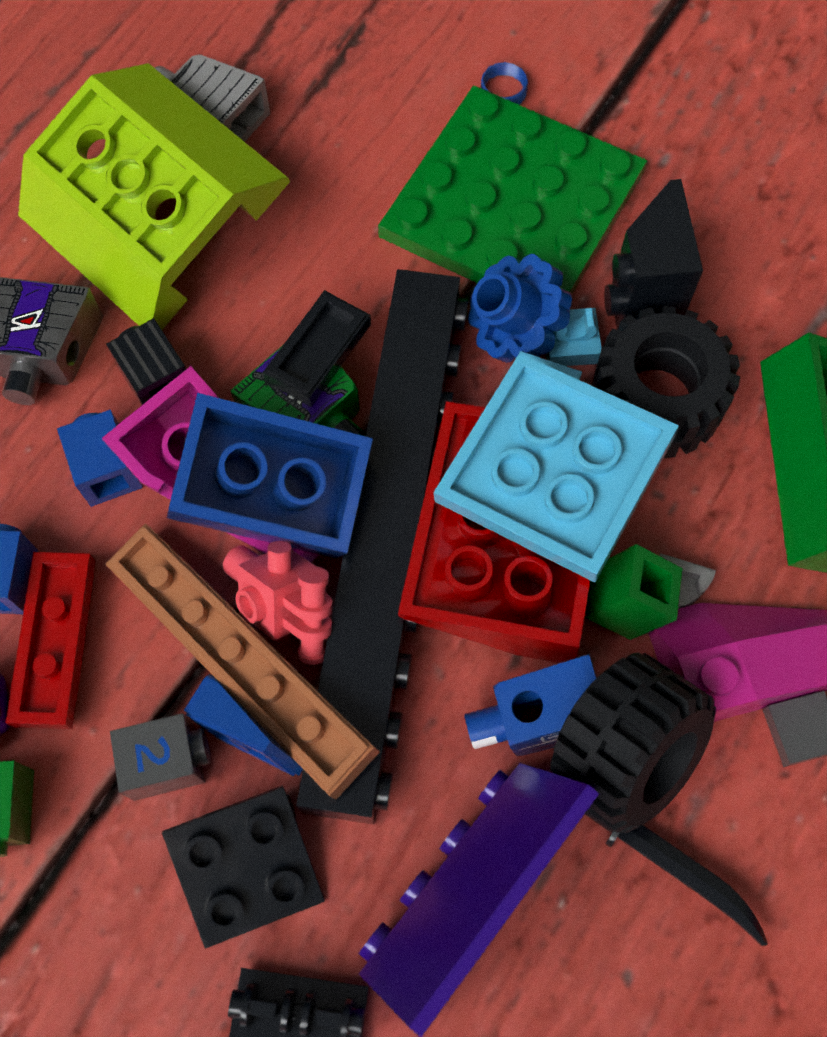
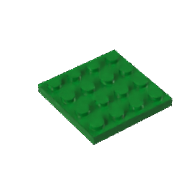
[378,85,647,295]

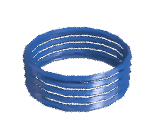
[481,62,528,105]

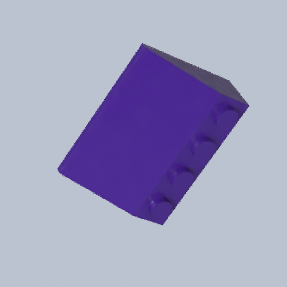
[359,763,599,1037]

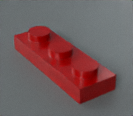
[6,552,96,729]

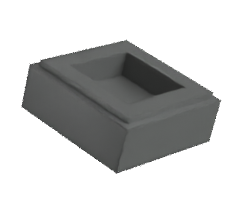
[763,691,827,767]

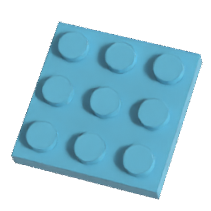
[433,353,679,583]

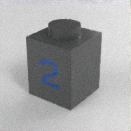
[110,713,211,801]

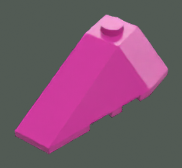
[102,366,320,562]
[648,603,827,722]

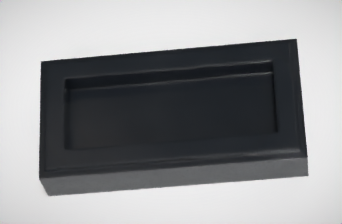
[263,290,371,407]

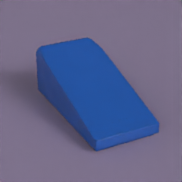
[184,674,303,777]

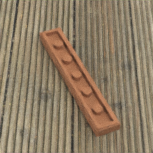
[106,523,380,799]

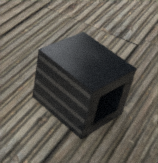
[106,318,186,405]

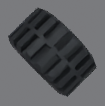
[592,306,740,458]
[550,652,716,833]

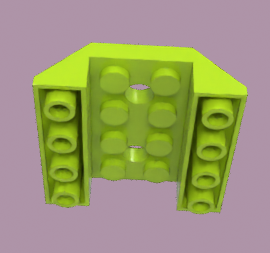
[18,63,291,330]

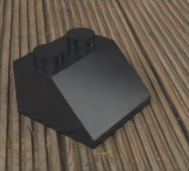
[604,179,703,330]

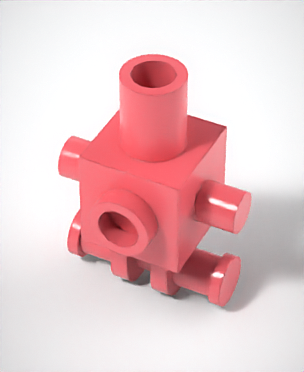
[223,541,332,665]

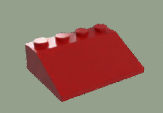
[398,401,590,663]

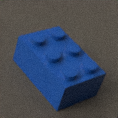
[167,393,373,558]

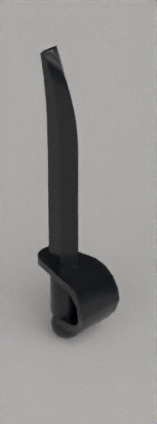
[585,809,768,946]

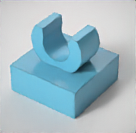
[546,308,602,366]

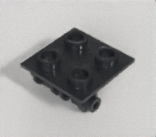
[162,785,325,949]
[228,968,369,1037]

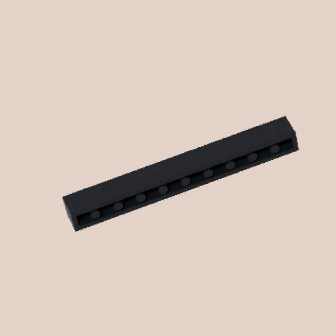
[296,269,468,825]

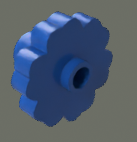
[468,254,572,363]

